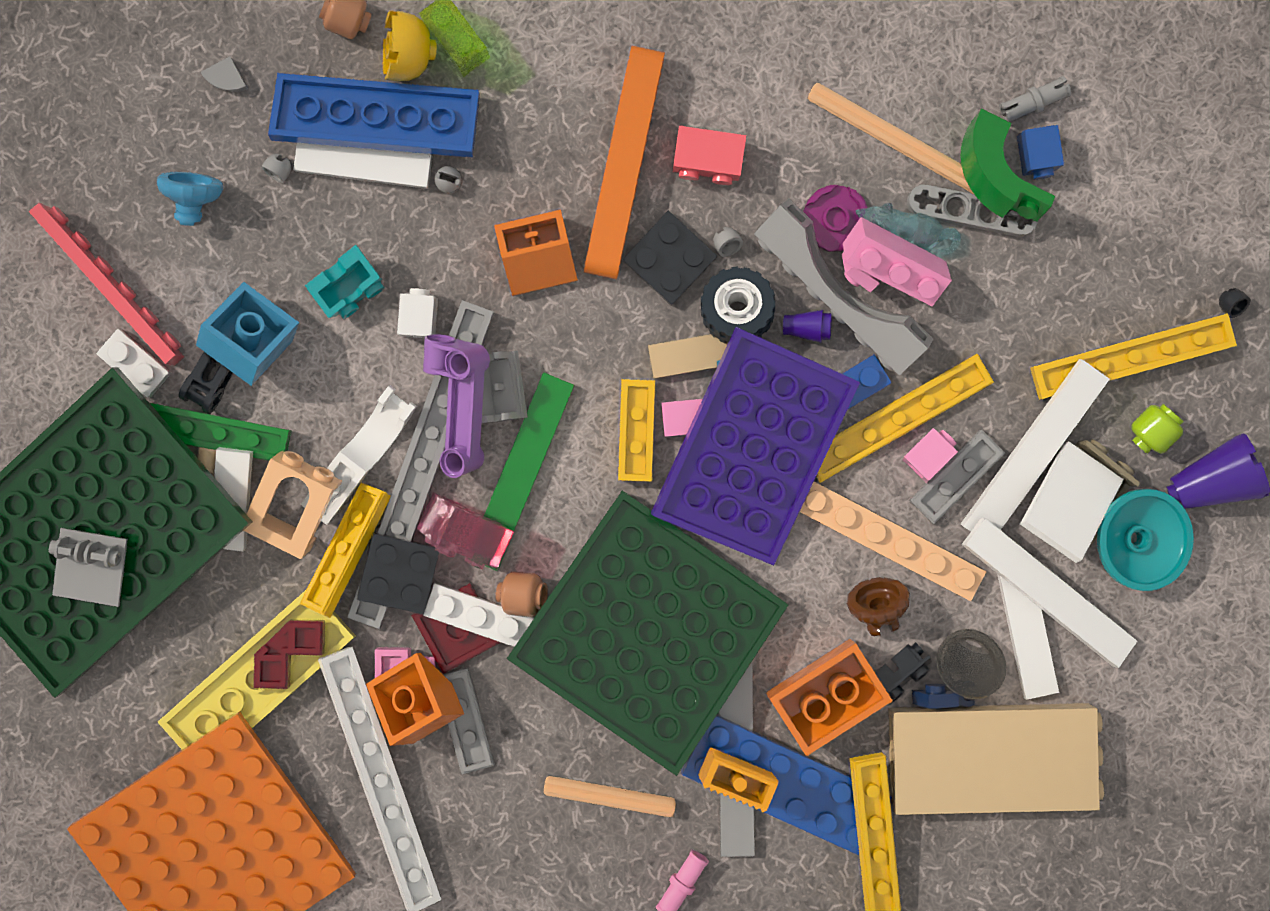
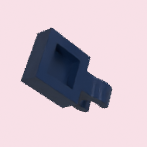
[912,680,975,709]

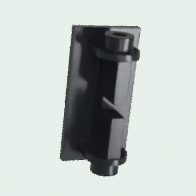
[875,642,932,704]

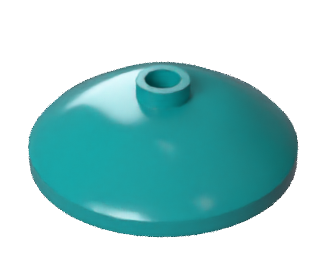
[1097,489,1194,591]

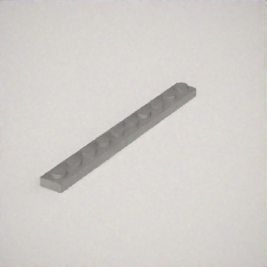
[347,300,494,629]

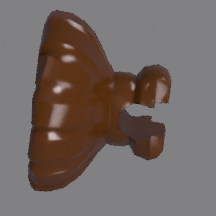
[847,577,910,636]

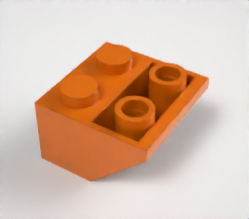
[494,209,578,296]

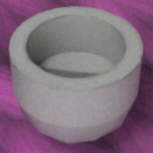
[261,154,291,183]
[435,166,462,194]
[713,227,743,257]

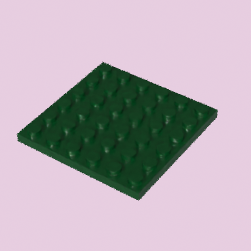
[506,490,789,776]

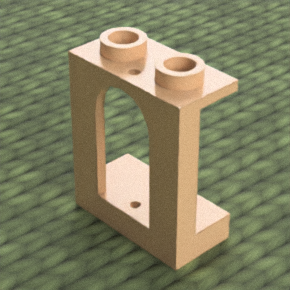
[243,451,342,559]

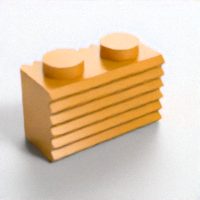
[698,747,778,813]

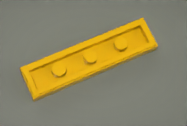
[299,482,391,618]

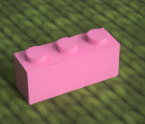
[842,217,952,306]

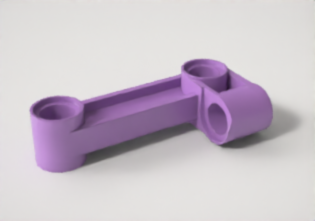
[423,334,490,478]

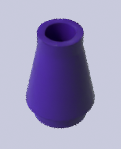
[783,310,832,343]

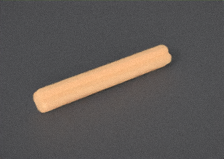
[544,776,676,817]

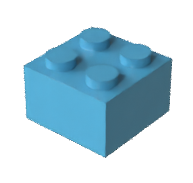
[196,282,299,386]

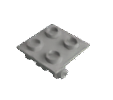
[49,528,128,607]

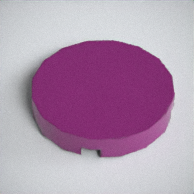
[803,185,869,252]

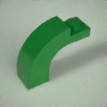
[960,108,1055,222]

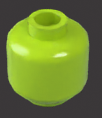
[1131,404,1184,454]

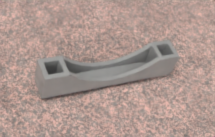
[754,198,933,375]

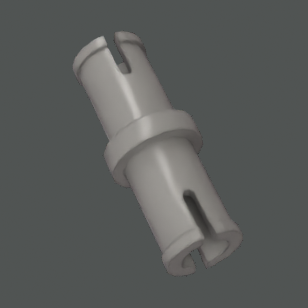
[999,76,1071,123]

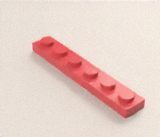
[29,203,184,366]

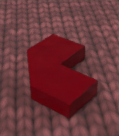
[253,619,325,689]

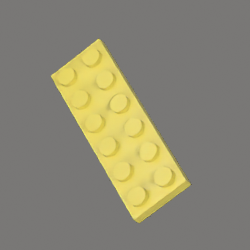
[158,589,356,749]

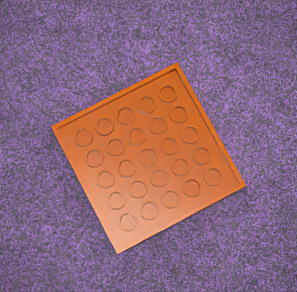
[67,711,356,911]

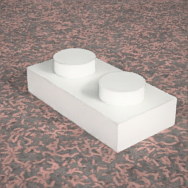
[96,329,172,398]

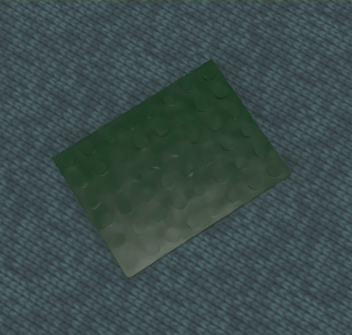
[0,367,253,698]

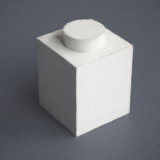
[397,288,438,338]

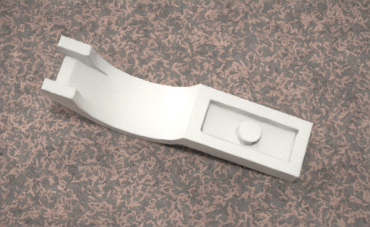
[301,385,417,525]

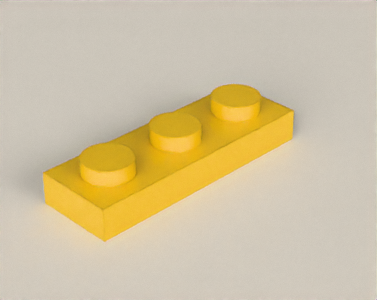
[618,379,655,482]

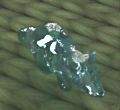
[855,203,961,256]

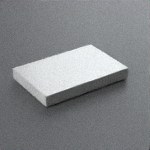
[1020,441,1124,563]

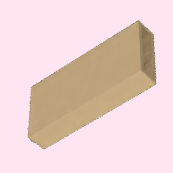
[888,703,1104,815]

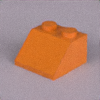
[366,653,464,746]

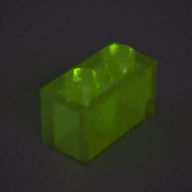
[419,0,490,78]

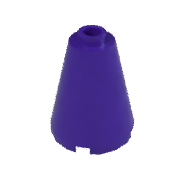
[1166,433,1270,509]

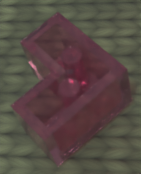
[417,492,514,570]

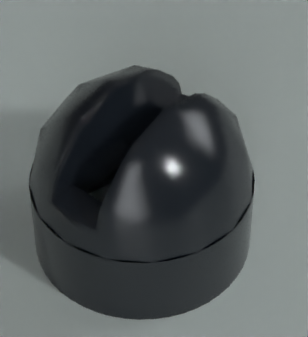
[1219,288,1251,318]

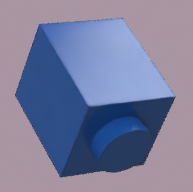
[1017,125,1064,180]

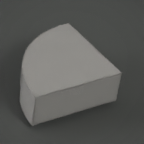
[201,56,249,92]

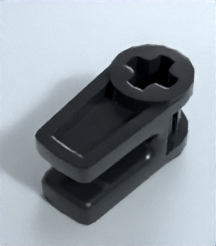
[178,352,233,414]

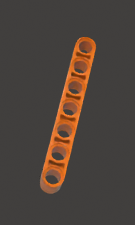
[584,46,665,279]

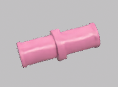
[656,850,709,911]

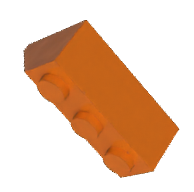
[766,639,893,756]

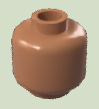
[319,0,372,39]
[496,572,548,617]

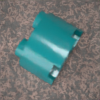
[305,245,385,319]

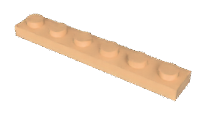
[800,482,986,601]

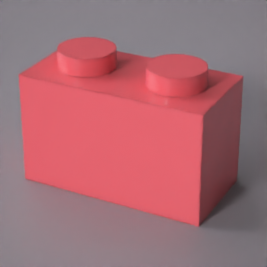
[672,126,746,185]

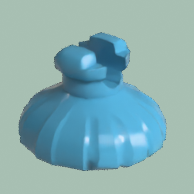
[157,172,223,226]

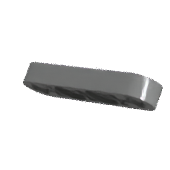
[907,185,1038,237]

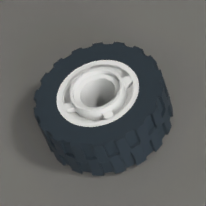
[701,266,776,344]

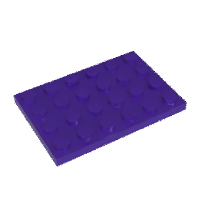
[651,327,860,566]

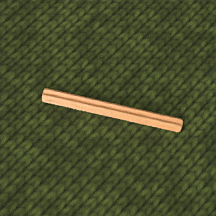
[808,83,974,194]

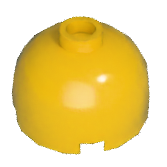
[382,10,437,81]

